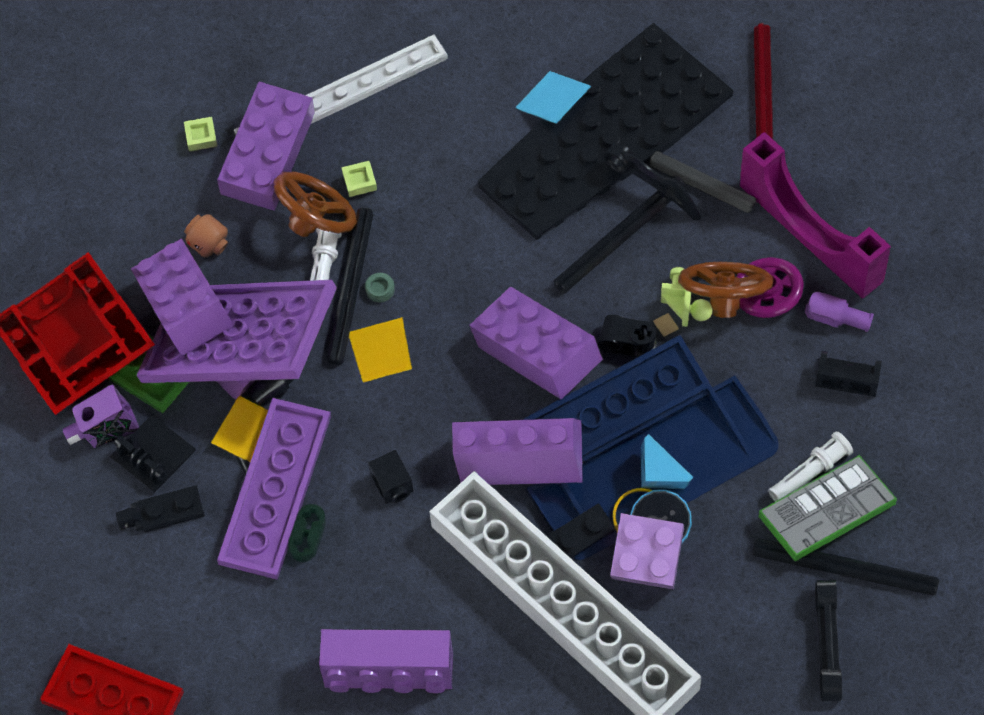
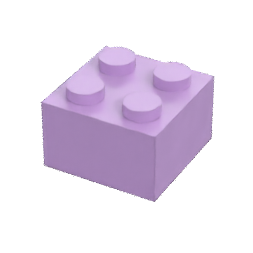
[610,513,684,590]

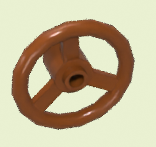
[273,171,357,237]
[678,261,773,318]

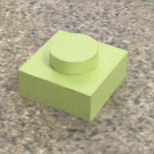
[184,117,217,151]
[341,161,377,197]

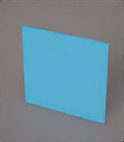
[515,71,591,124]

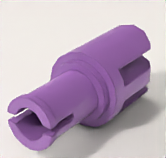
[805,292,874,332]

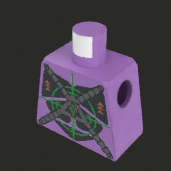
[63,384,139,448]

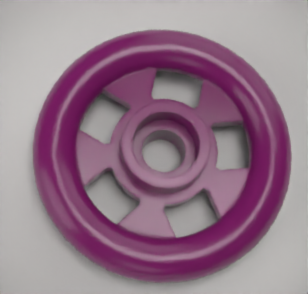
[736,257,804,318]

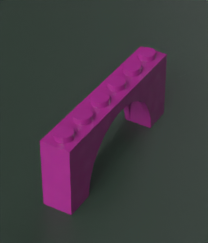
[740,132,891,299]

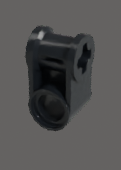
[597,315,657,357]

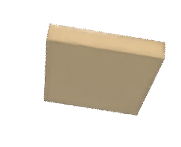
[653,313,679,337]

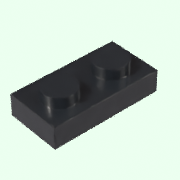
[547,503,616,558]

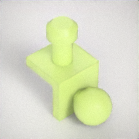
[661,267,713,327]

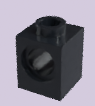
[368,450,413,504]

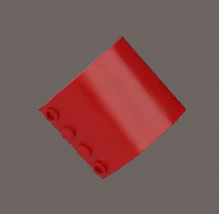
[0,252,155,415]

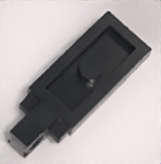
[116,485,205,532]

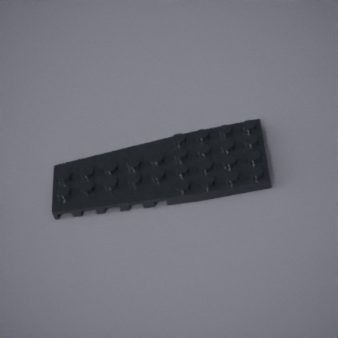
[478,23,733,240]

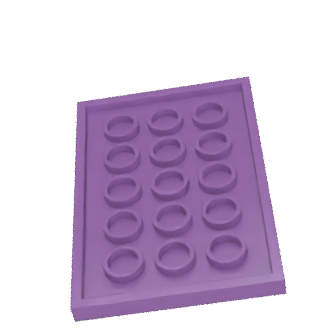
[137,280,337,383]

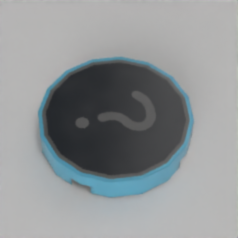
[630,490,692,543]

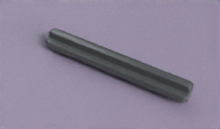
[650,151,756,213]

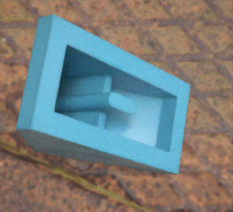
[640,434,693,489]

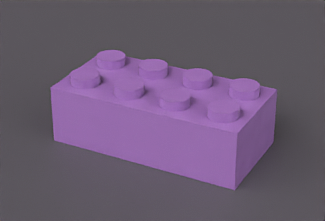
[217,81,315,211]
[131,238,234,356]
[469,287,603,399]
[319,629,453,693]

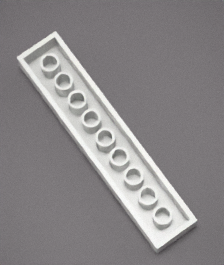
[430,471,701,715]

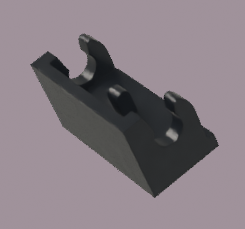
[816,351,882,397]

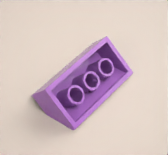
[452,418,583,485]

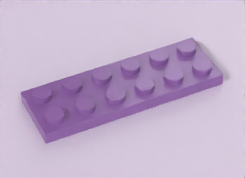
[217,398,331,580]

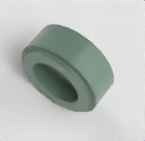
[365,273,395,303]

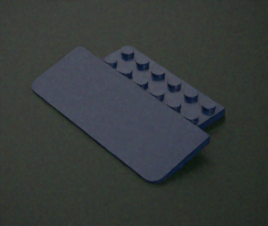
[523,335,778,560]

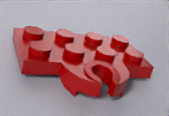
[40,644,184,715]

